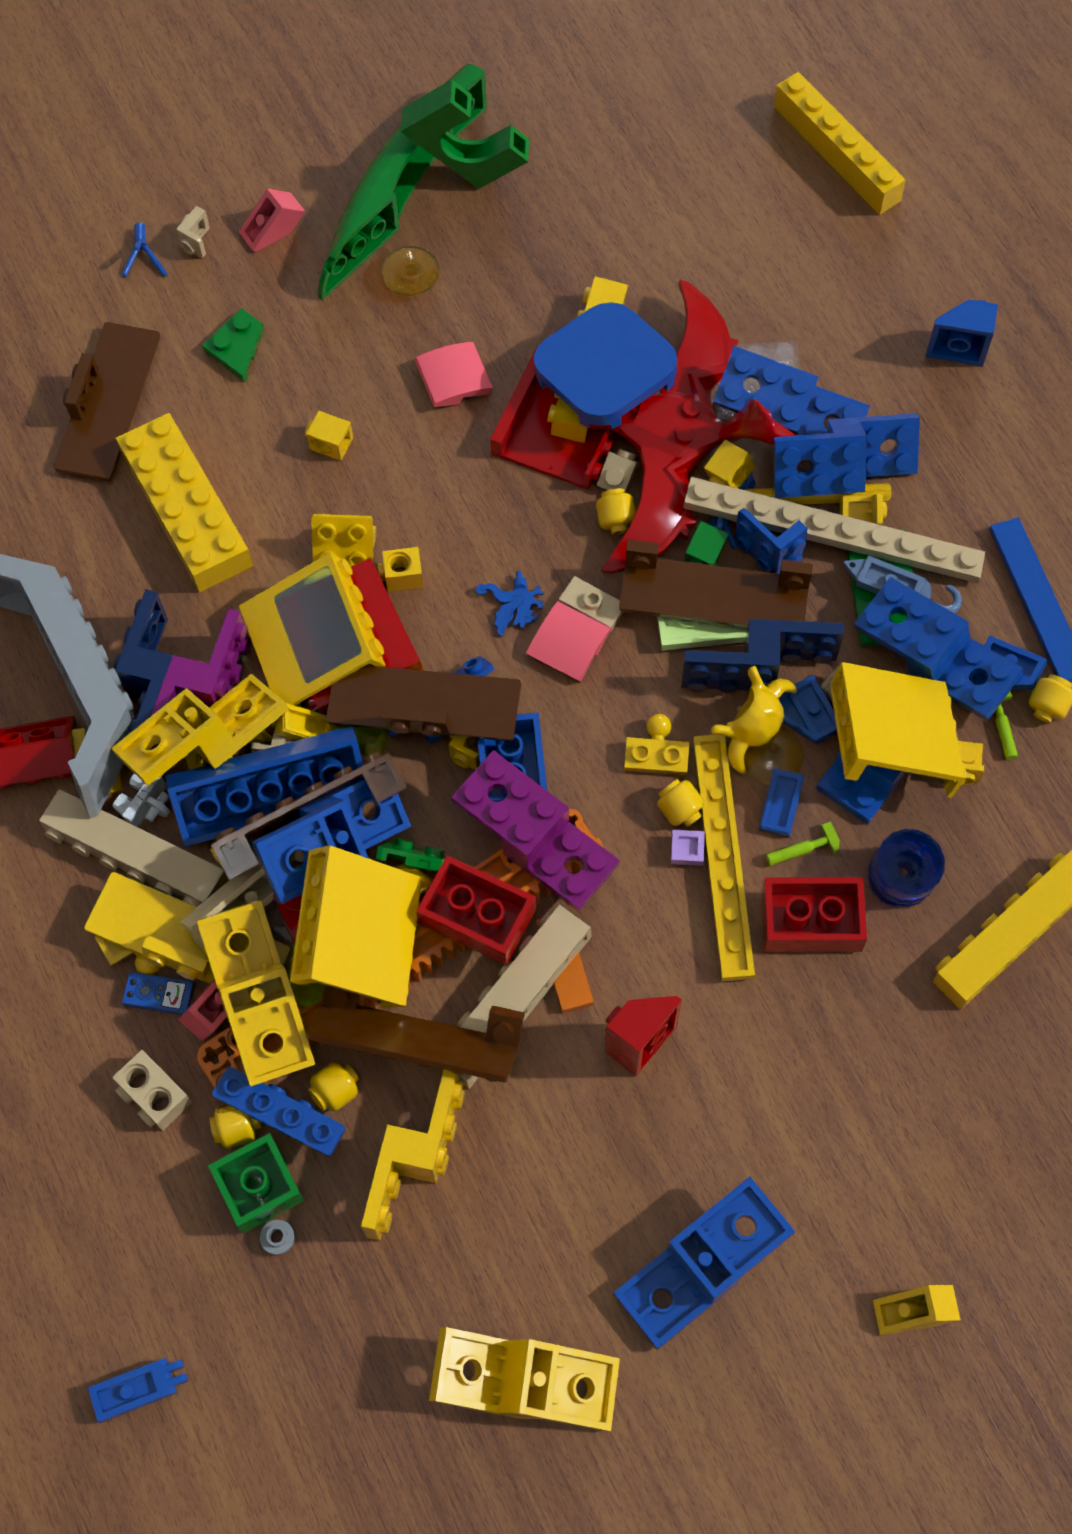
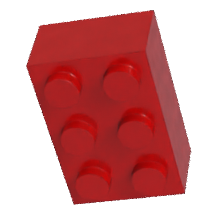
[416,855,536,966]
[762,877,867,952]

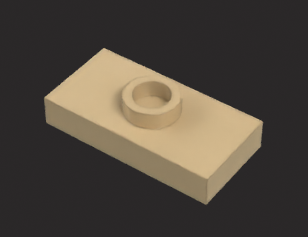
[559,576,624,632]

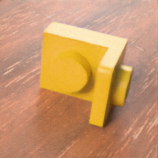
[958,741,984,785]

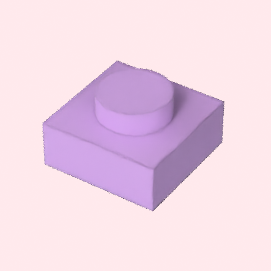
[671,830,705,866]

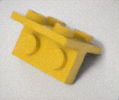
[311,514,377,569]

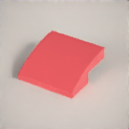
[414,342,493,407]
[526,601,611,682]

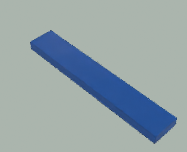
[989,517,1072,683]

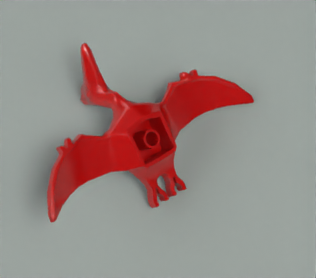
[589,279,796,574]

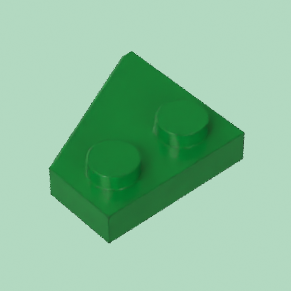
[202,308,264,382]
[375,837,446,872]

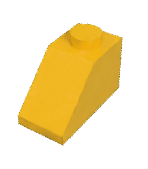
[873,1285,961,1335]

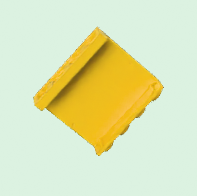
[829,662,967,798]
[290,845,422,1009]

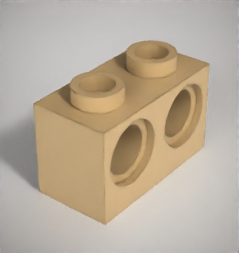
[112,1050,192,1131]

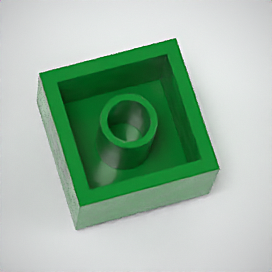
[208,1133,304,1234]

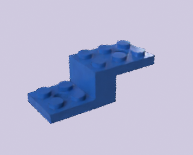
[713,346,870,436]
[773,413,920,498]
[854,577,1023,721]
[252,777,411,904]
[613,1177,796,1350]

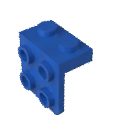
[735,508,808,574]

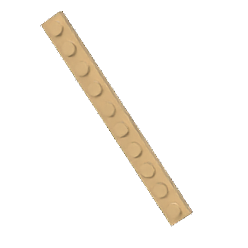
[683,477,985,583]

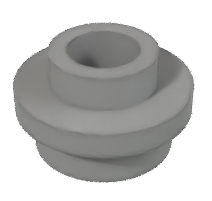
[260,1220,295,1255]

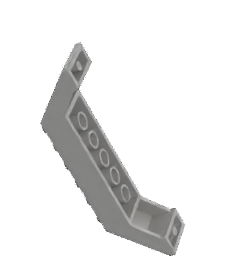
[0,554,135,819]

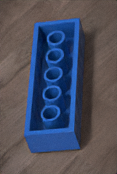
[166,726,363,847]

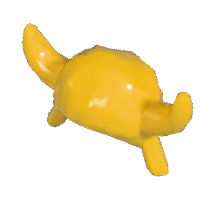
[711,666,797,774]

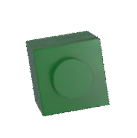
[684,521,729,566]

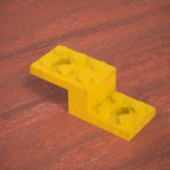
[111,674,289,786]
[196,900,315,1087]
[361,1070,465,1241]
[429,1327,620,1431]

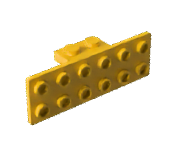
[84,872,290,984]

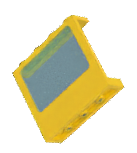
[239,552,386,708]

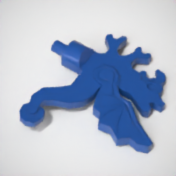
[476,571,544,637]

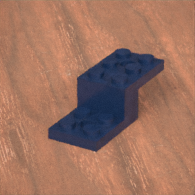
[114,589,173,734]
[681,619,844,693]

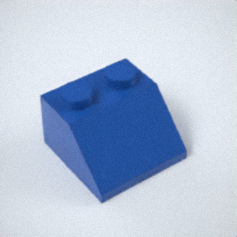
[925,299,998,366]

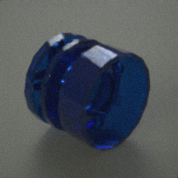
[868,829,945,909]

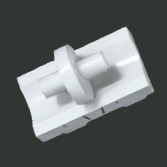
[112,773,170,827]

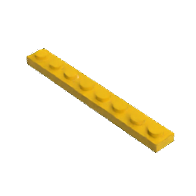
[693,735,755,982]

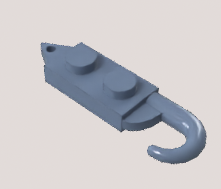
[843,555,962,613]

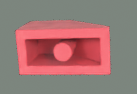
[239,189,305,252]
[178,980,226,1041]

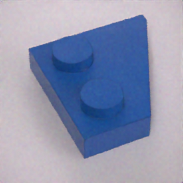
[970,635,1047,690]
[779,675,837,744]

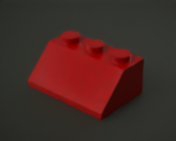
[0,715,76,790]
[604,996,682,1077]

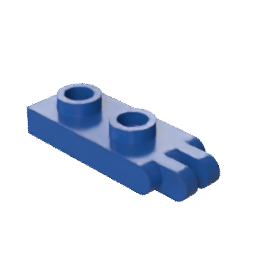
[88,1358,189,1423]

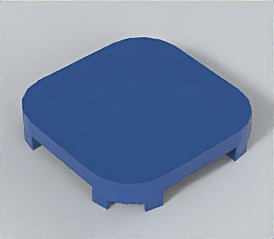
[534,302,678,429]

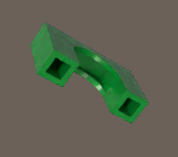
[400,79,530,189]

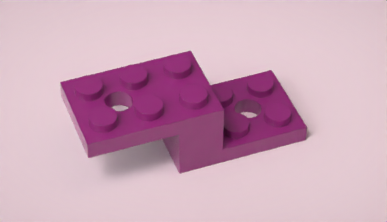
[150,609,251,750]
[451,750,620,912]

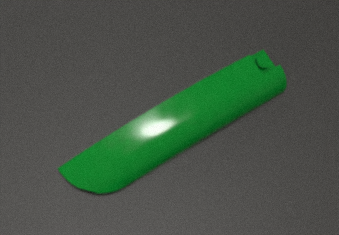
[318,64,487,300]

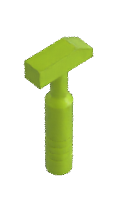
[995,692,1018,760]
[766,821,840,866]

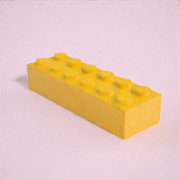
[116,413,253,593]

